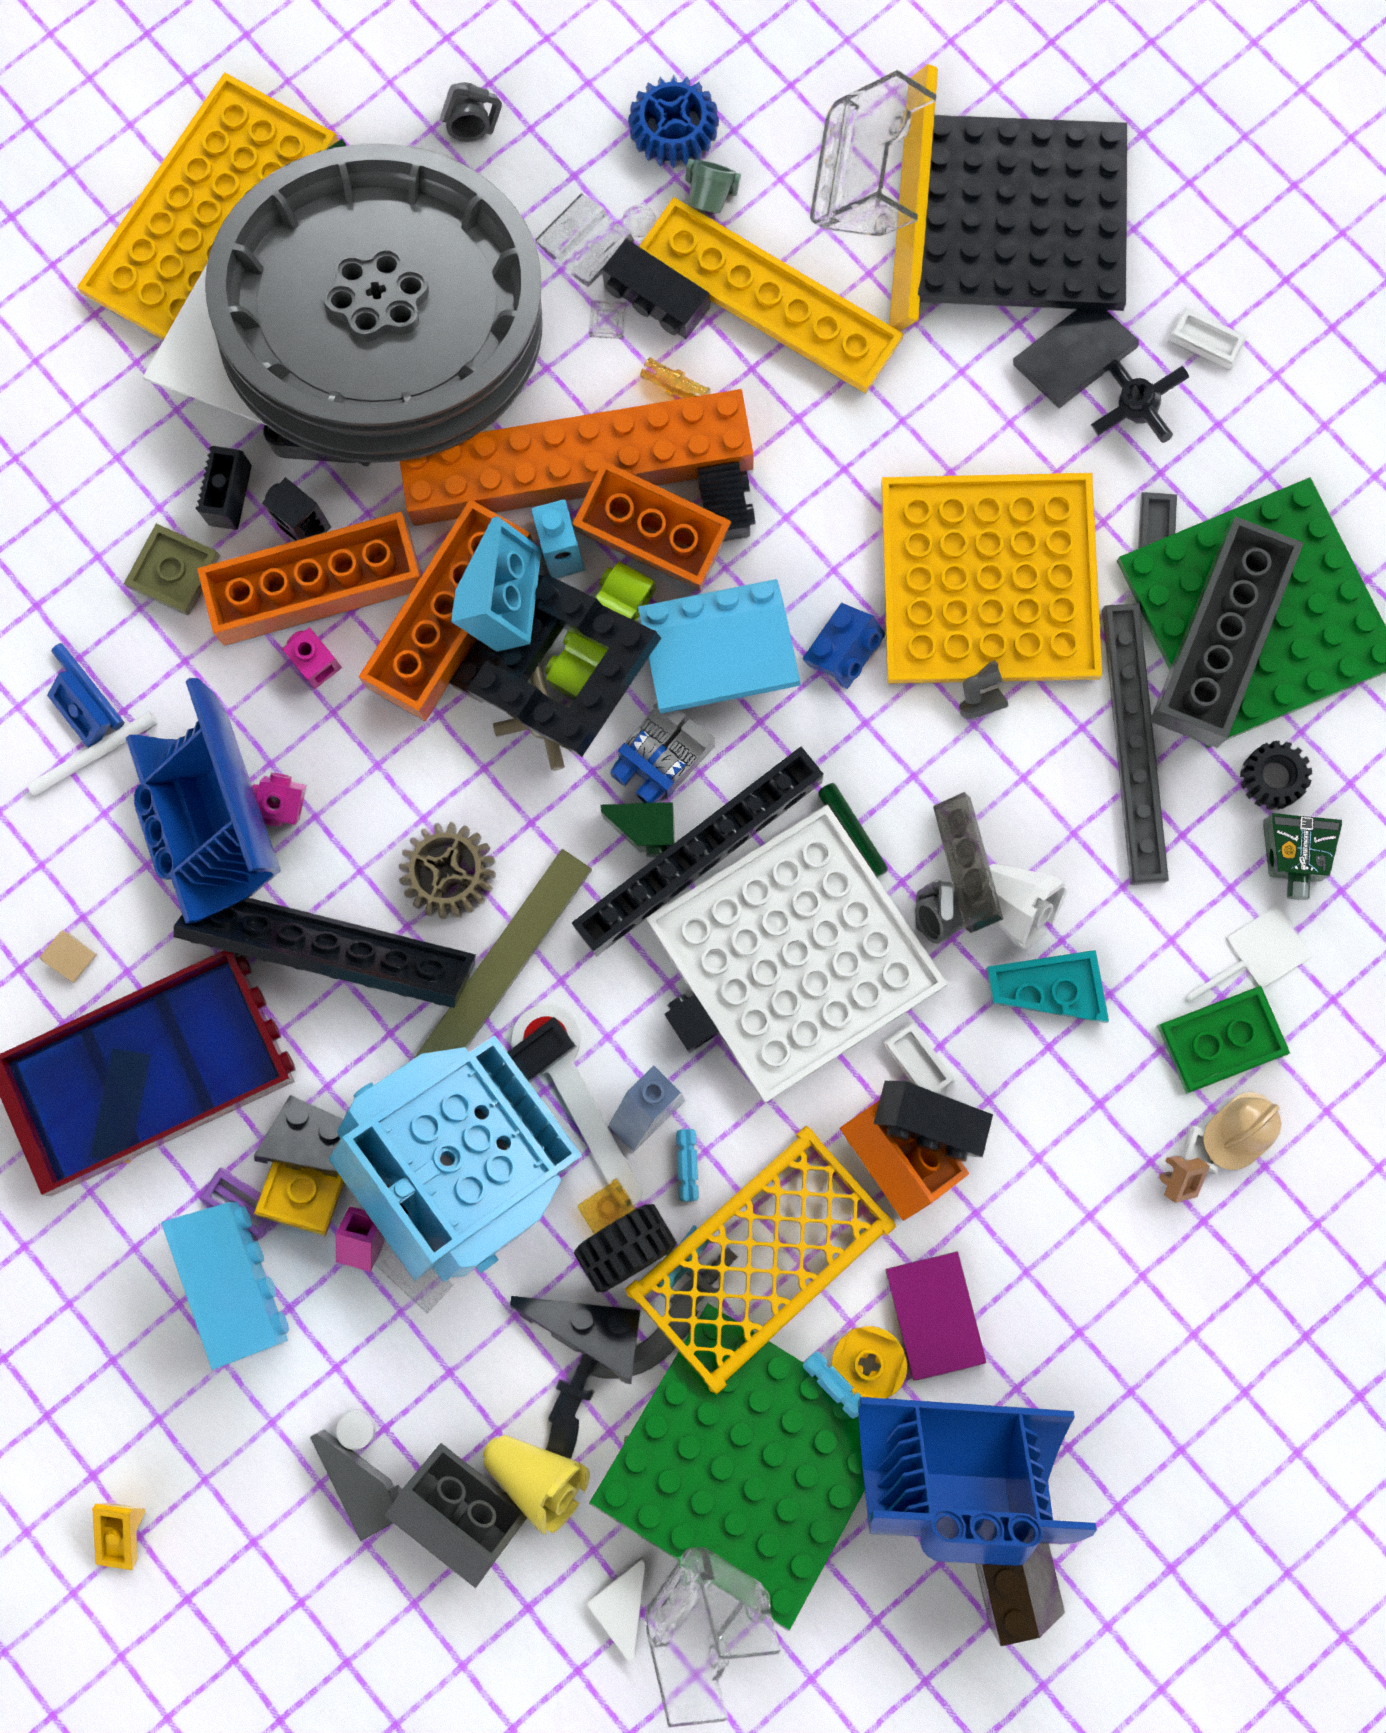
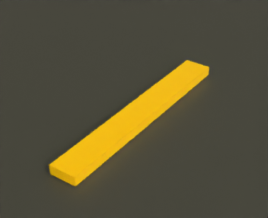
[889,64,938,331]

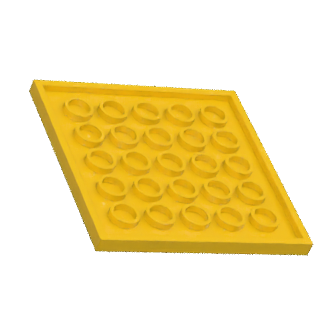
[881,473,1102,684]

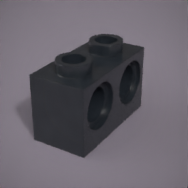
[262,477,331,541]

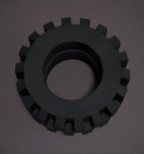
[574,1204,677,1293]

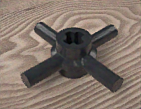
[1091,362,1189,443]

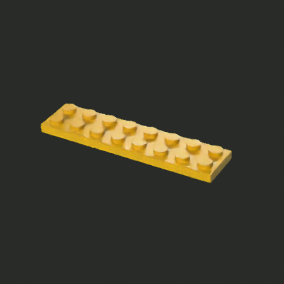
[639,197,904,394]

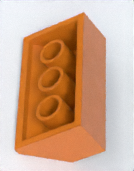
[572,460,731,591]

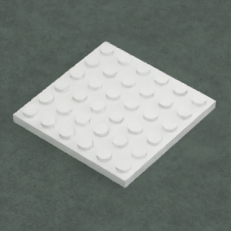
[646,804,948,1104]

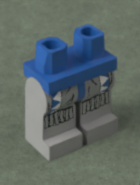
[610,702,715,803]

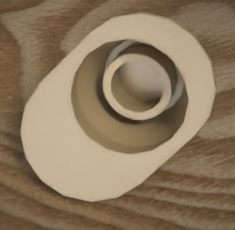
[1203,1092,1282,1170]

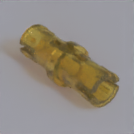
[640,357,711,398]

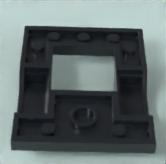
[449,573,661,757]

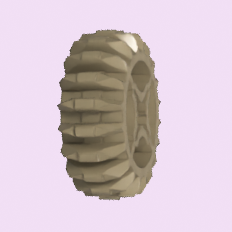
[398,822,496,919]

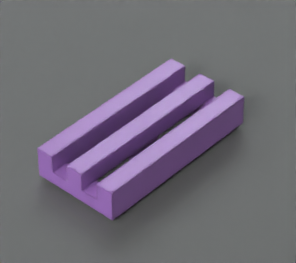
[199,1167,273,1238]

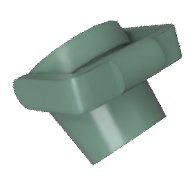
[685,158,741,213]

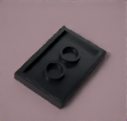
[1013,309,1139,408]

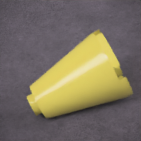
[483,1435,590,1535]

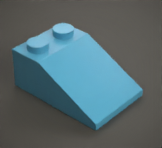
[451,516,542,652]

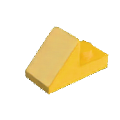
[92,1503,145,1570]

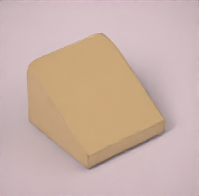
[39,930,97,983]

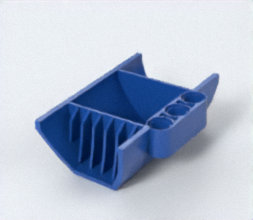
[126,678,281,924]
[858,1397,1097,1566]

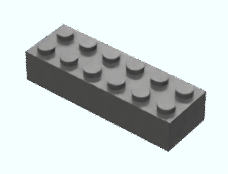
[1149,516,1303,748]

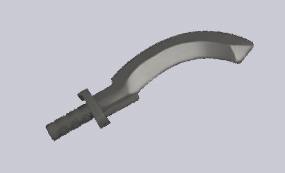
[590,1247,738,1379]

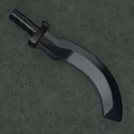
[504,1354,595,1494]

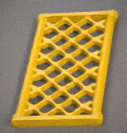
[625,1126,897,1395]

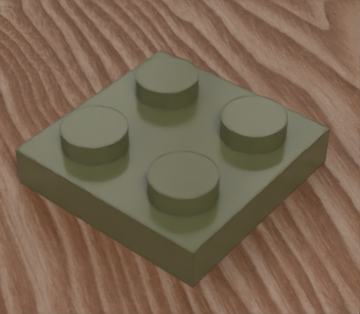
[124,523,221,616]

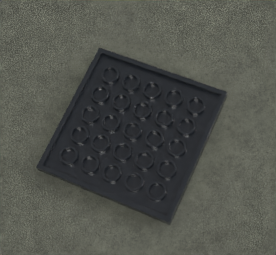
[918,115,1127,311]

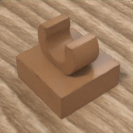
[1159,1155,1210,1203]

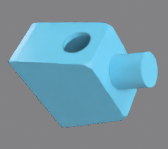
[531,500,585,579]

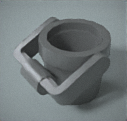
[440,82,502,141]
[915,880,976,944]

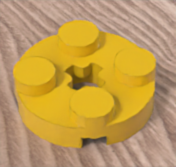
[831,1326,907,1399]

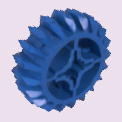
[628,74,719,169]

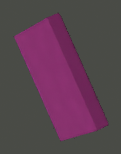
[885,1251,987,1381]

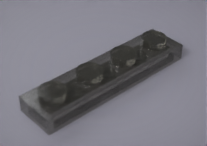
[933,792,1004,933]

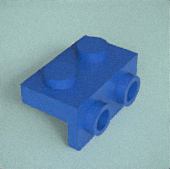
[802,602,885,689]

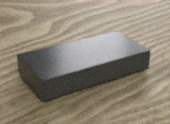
[1138,492,1177,549]

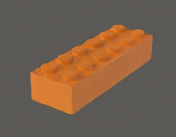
[358,499,533,722]
[197,511,422,646]

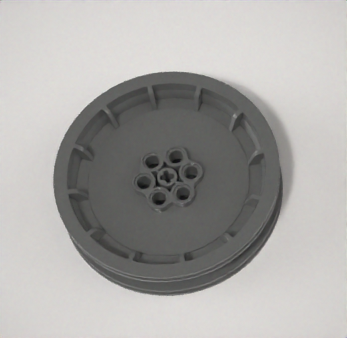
[205,144,543,463]

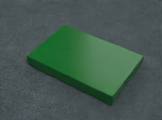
[1157,985,1291,1094]

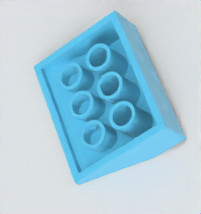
[638,579,801,714]
[161,1201,289,1370]

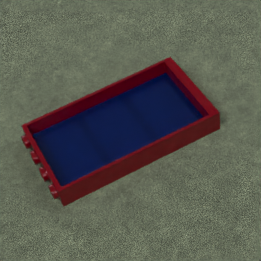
[0,950,296,1197]

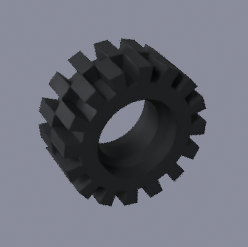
[1240,741,1312,810]

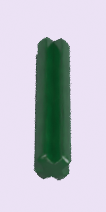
[818,783,888,878]

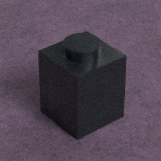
[664,994,719,1053]

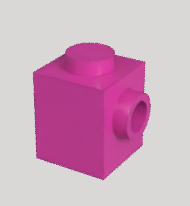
[282,627,342,689]
[335,1206,384,1272]

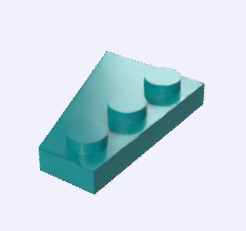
[986,950,1109,1023]

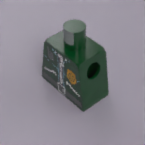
[1263,813,1342,900]

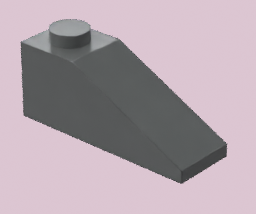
[310,1430,402,1541]

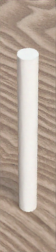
[27,712,157,796]

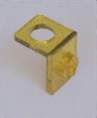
[578,1178,637,1234]

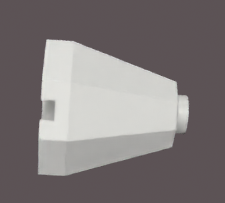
[972,864,1067,951]

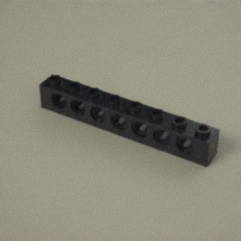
[571,746,824,957]

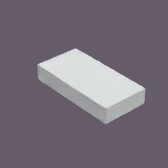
[1168,307,1248,370]
[882,1022,956,1093]

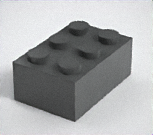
[385,1443,527,1589]

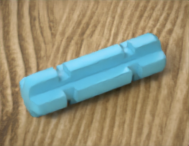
[676,1129,699,1202]
[803,1351,862,1419]

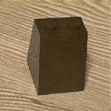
[975,1543,1065,1646]

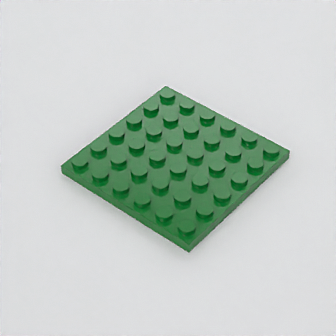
[1117,477,1386,749]
[589,1303,865,1631]

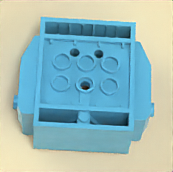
[328,1035,582,1282]

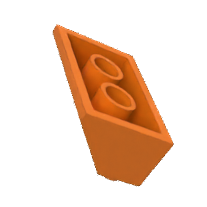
[839,1100,970,1221]

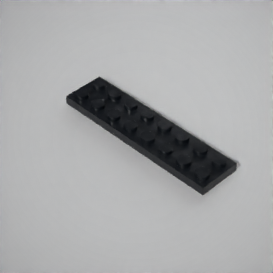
[173,898,476,1008]

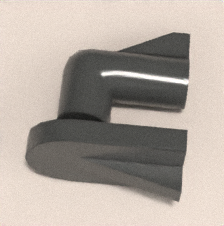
[959,660,1008,719]

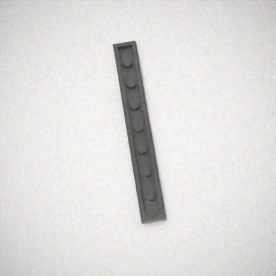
[1102,603,1169,885]

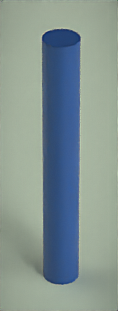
[51,643,125,731]

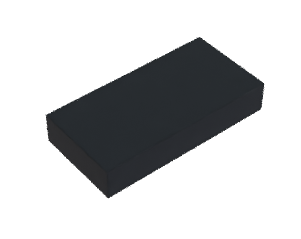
[507,1017,577,1083]

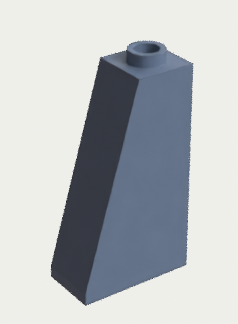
[608,1065,685,1152]

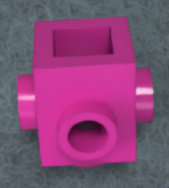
[252,773,307,826]

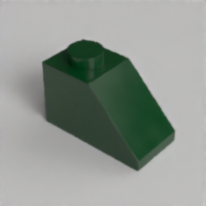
[601,802,675,857]

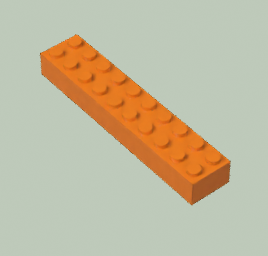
[400,389,754,526]

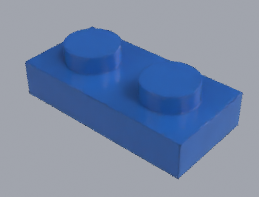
[47,670,111,748]

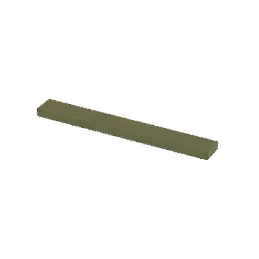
[413,849,592,1059]

